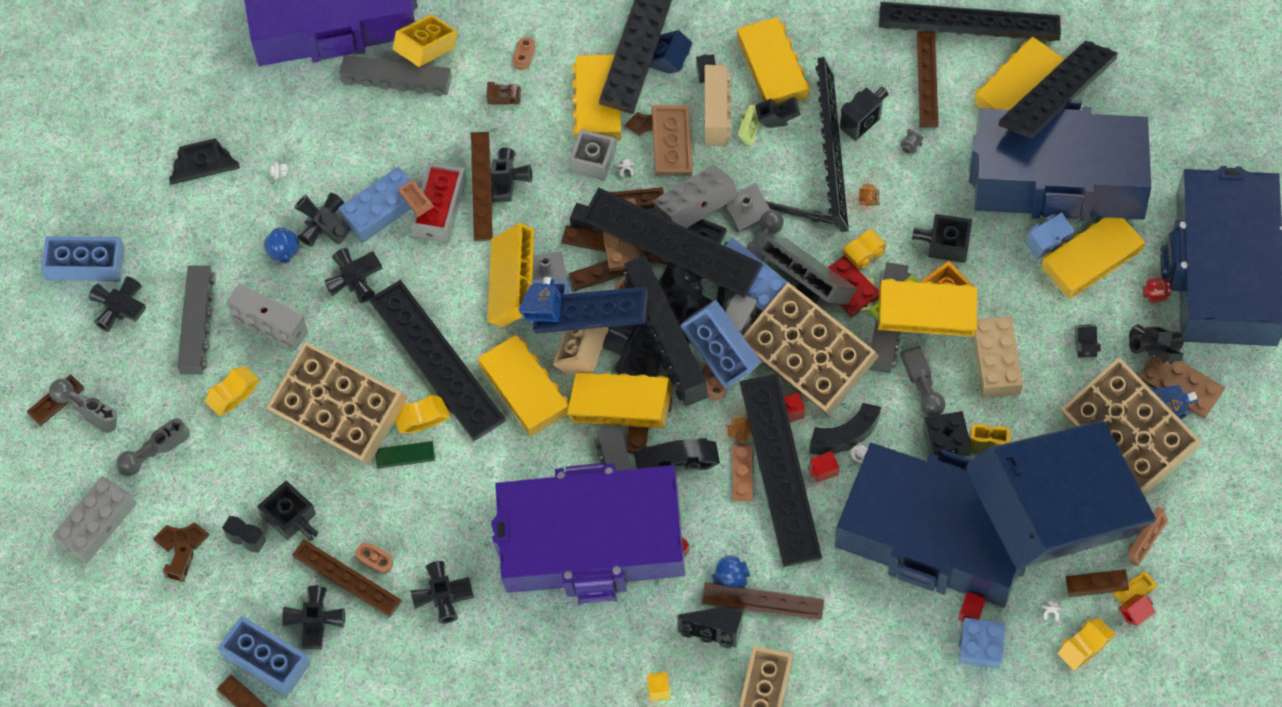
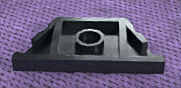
[169,138,240,185]

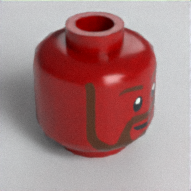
[1142,277,1171,303]

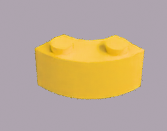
[204,366,260,416]
[395,395,451,433]
[1057,617,1116,671]

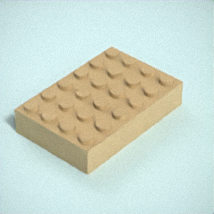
[743,282,879,416]
[267,341,407,465]
[1061,357,1202,496]

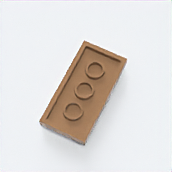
[651,105,692,175]
[602,198,645,272]
[1138,357,1225,418]

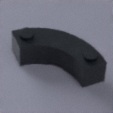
[809,402,881,455]
[634,438,720,470]

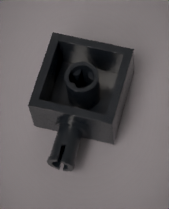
[840,87,889,141]
[912,214,972,263]
[923,411,971,460]
[257,480,319,541]

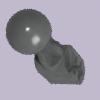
[746,210,784,262]
[900,346,945,416]
[49,379,117,432]
[116,418,190,476]

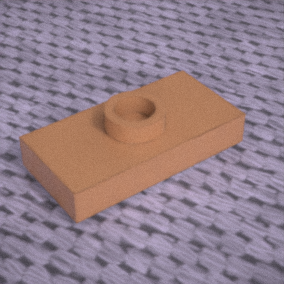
[398,179,434,217]

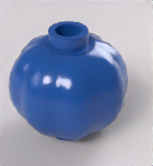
[264,227,300,263]
[712,555,750,588]

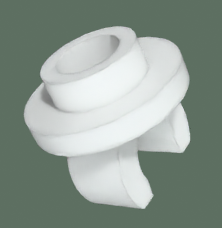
[616,159,635,177]
[269,162,288,180]
[851,442,867,463]
[1041,601,1062,621]

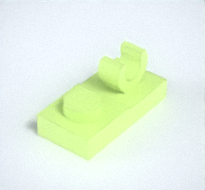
[738,105,760,145]

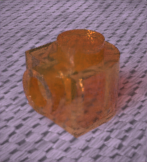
[859,184,880,206]
[727,418,751,442]

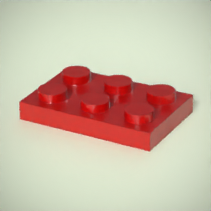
[828,255,879,318]

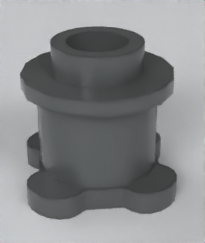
[900,129,924,154]

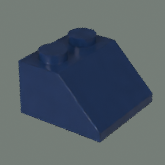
[650,30,693,74]

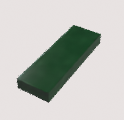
[375,441,435,469]

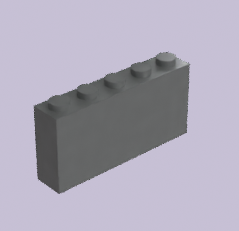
[757,235,857,305]

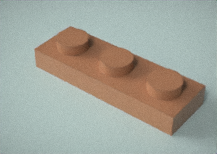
[733,445,753,501]
[1128,507,1168,566]

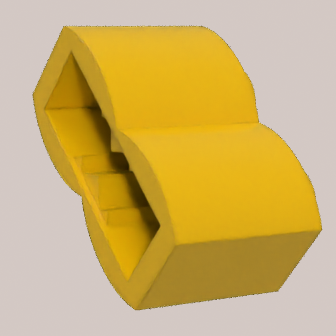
[842,228,886,270]
[969,424,1011,452]

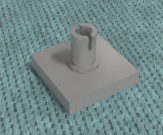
[725,183,770,232]
[532,251,567,281]

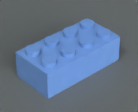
[339,167,411,242]
[41,236,125,281]
[725,237,787,312]
[680,300,761,388]
[218,616,310,697]

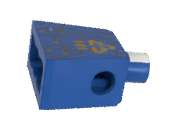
[519,277,561,322]
[1151,385,1198,420]

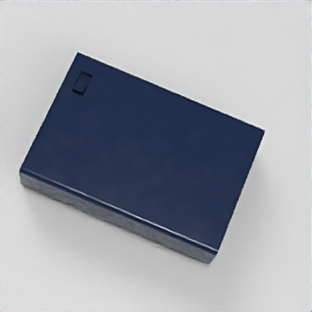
[966,420,1156,569]

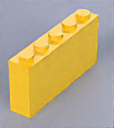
[737,17,810,104]
[974,37,1065,110]
[572,54,621,141]
[1041,217,1145,299]
[487,222,534,327]
[878,279,977,337]
[478,334,569,437]
[567,372,673,428]

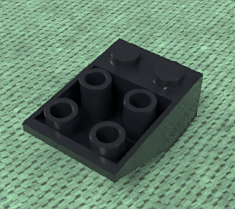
[678,607,743,648]

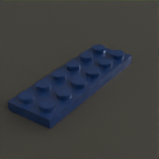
[533,287,648,334]

